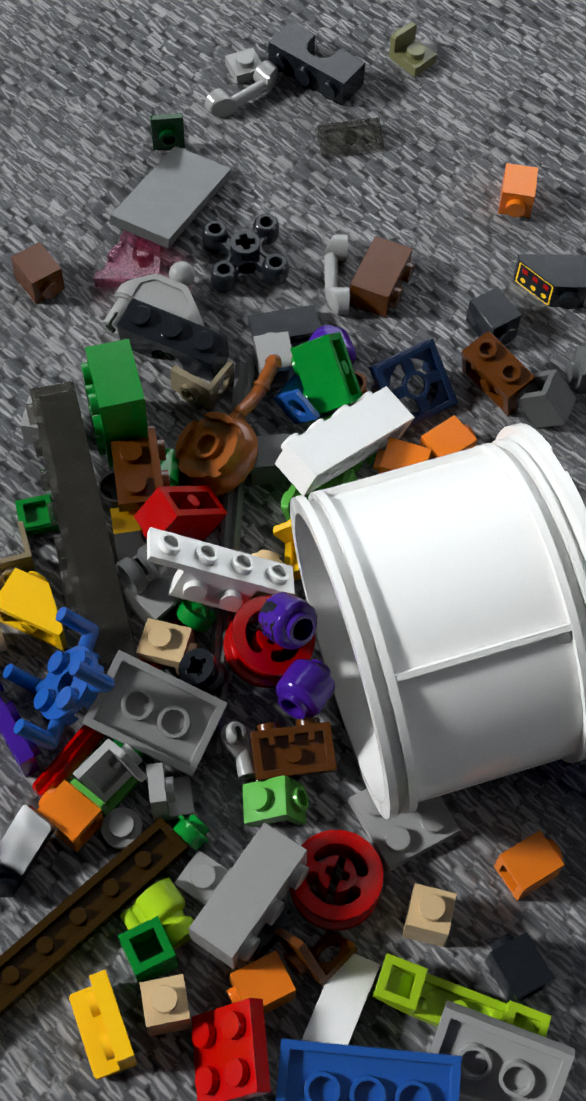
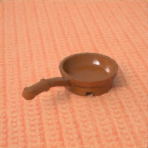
[175,354,282,496]

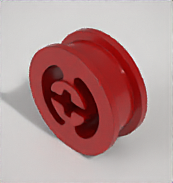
[223,595,315,688]
[290,830,384,931]

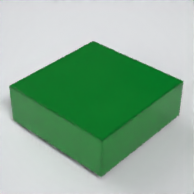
[15,493,59,536]

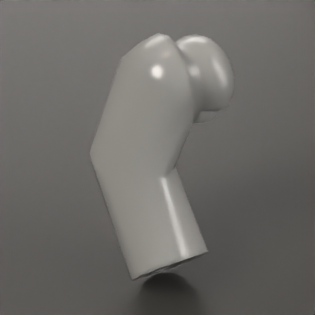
[220,721,255,781]

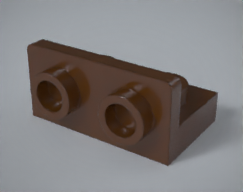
[462,332,534,416]
[111,426,170,512]
[249,717,337,781]

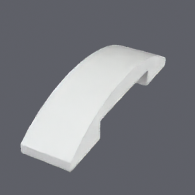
[302,953,380,1044]

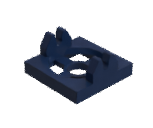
[368,338,458,428]

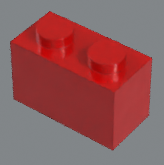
[134,486,228,541]

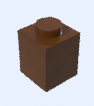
[11,242,65,304]

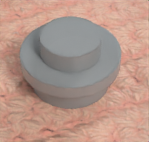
[101,807,143,849]

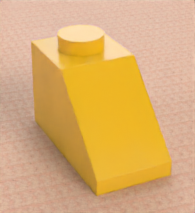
[0,567,67,651]

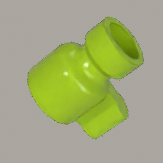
[119,878,194,950]

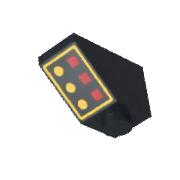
[513,254,586,310]

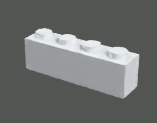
[275,386,415,496]

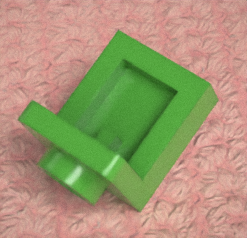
[243,775,309,827]

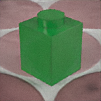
[118,916,178,987]

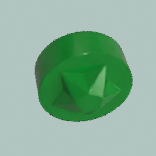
[176,599,216,632]

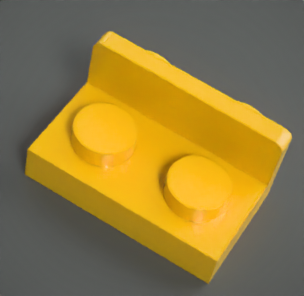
[69,969,138,1080]

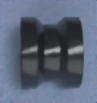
[178,648,227,695]

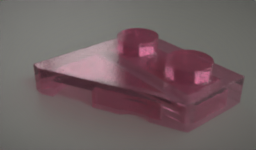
[94,230,161,287]

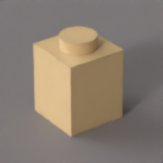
[402,883,457,947]
[139,974,192,1037]

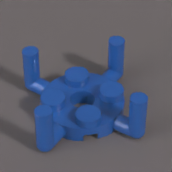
[3,607,115,750]

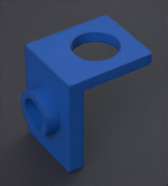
[273,373,320,424]

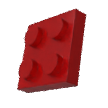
[192,998,271,1101]

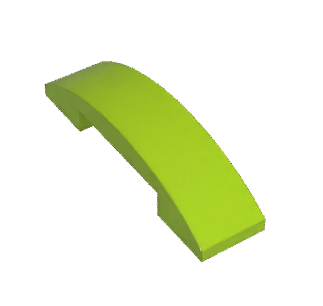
[373,953,551,1037]

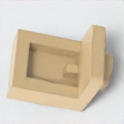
[136,618,200,676]

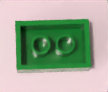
[81,339,148,467]

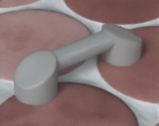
[204,60,278,117]
[324,234,350,315]

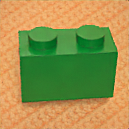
[290,332,362,415]

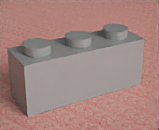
[189,822,309,969]

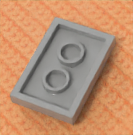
[82,650,227,777]
[429,1000,575,1101]

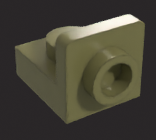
[389,22,437,77]

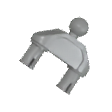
[102,261,205,362]

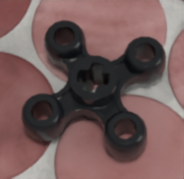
[202,214,289,292]

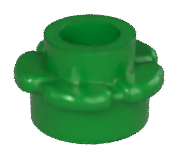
[173,813,210,851]

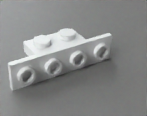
[147,527,295,613]

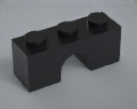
[268,21,366,106]
[117,298,229,382]

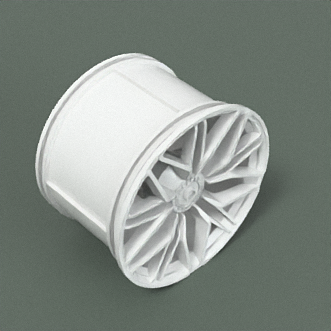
[290,423,586,820]

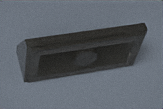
[315,117,384,157]

